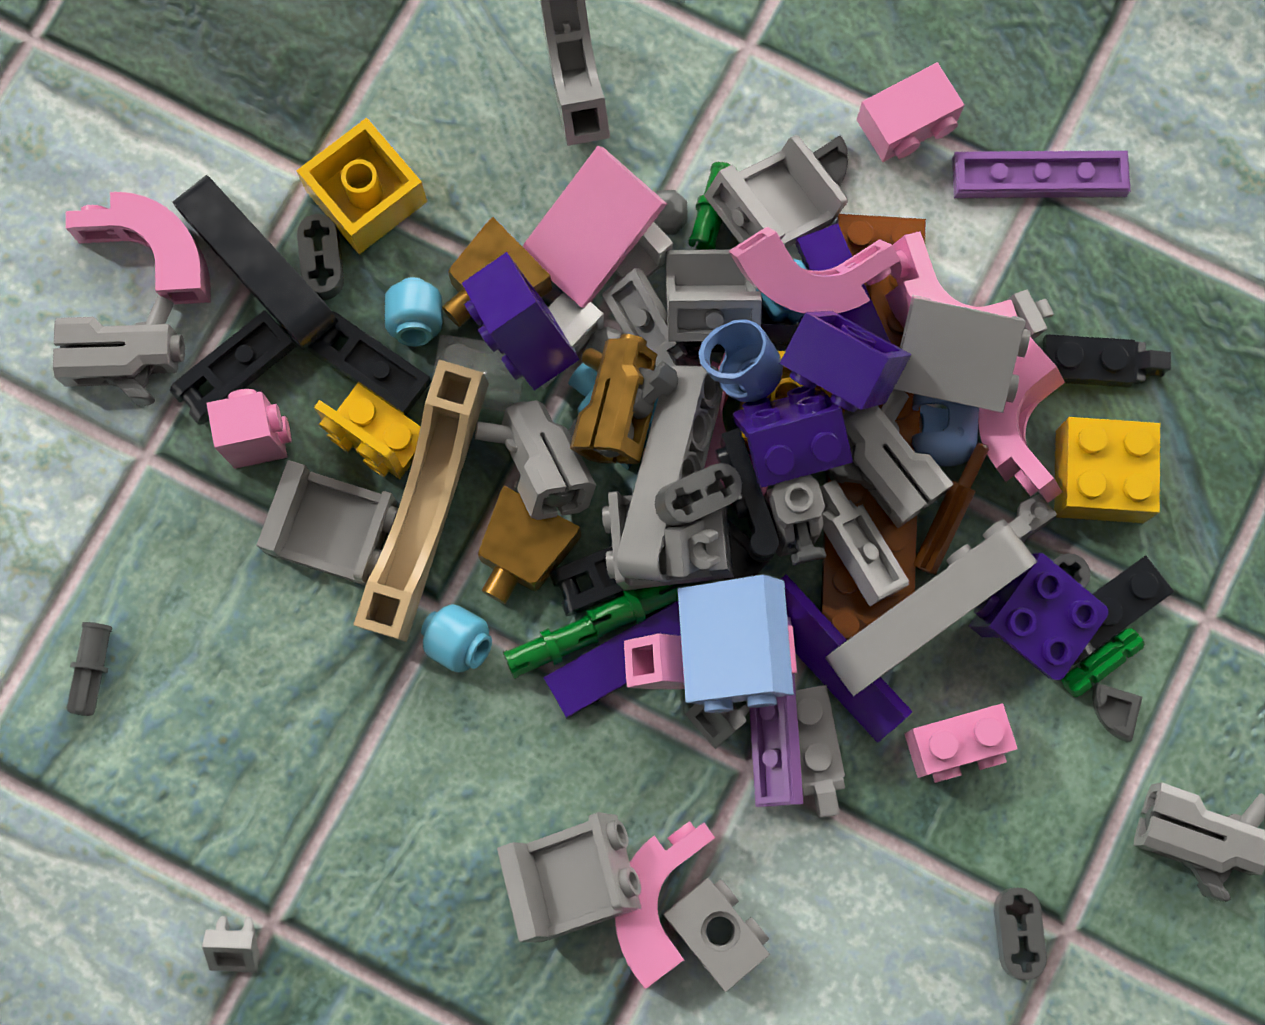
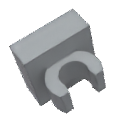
[1006,289,1054,340]
[664,519,720,577]
[202,916,260,972]

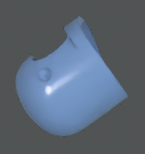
[698,319,783,402]
[912,394,979,466]

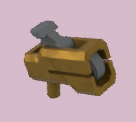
[570,334,678,464]

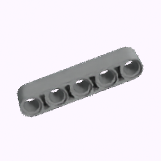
[617,366,723,582]
[825,524,1037,696]

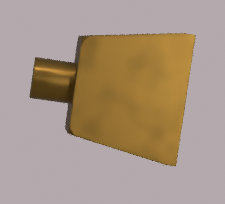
[442,217,552,327]
[478,486,581,604]

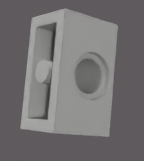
[663,878,770,992]

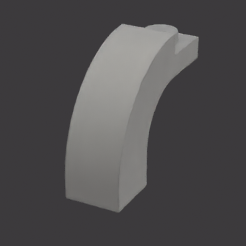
[540,0,610,146]

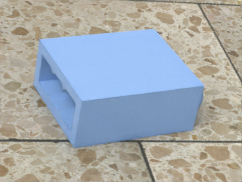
[678,575,794,713]

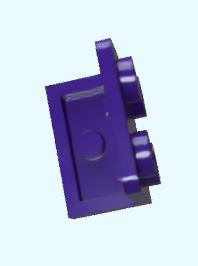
[733,386,853,488]
[969,553,1108,680]

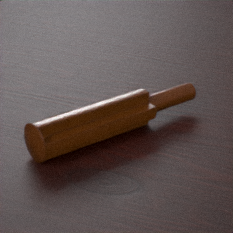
[913,442,989,575]

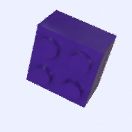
[462,252,580,391]
[779,311,912,412]

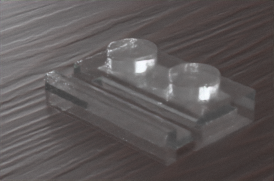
[433,334,524,412]

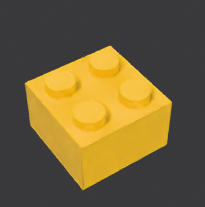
[296,118,428,254]
[1054,417,1160,523]

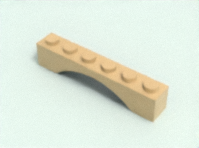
[353,360,489,642]

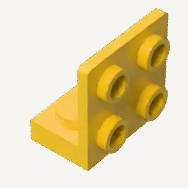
[314,383,421,479]

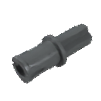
[67,622,112,716]

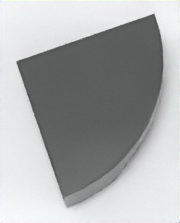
[813,135,848,187]
[1092,683,1143,742]

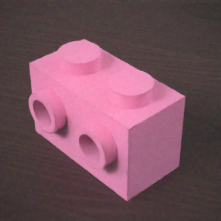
[857,62,964,162]
[206,389,292,469]
[904,703,1018,783]

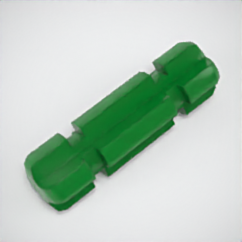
[1061,628,1145,697]

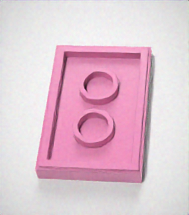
[522,146,667,308]

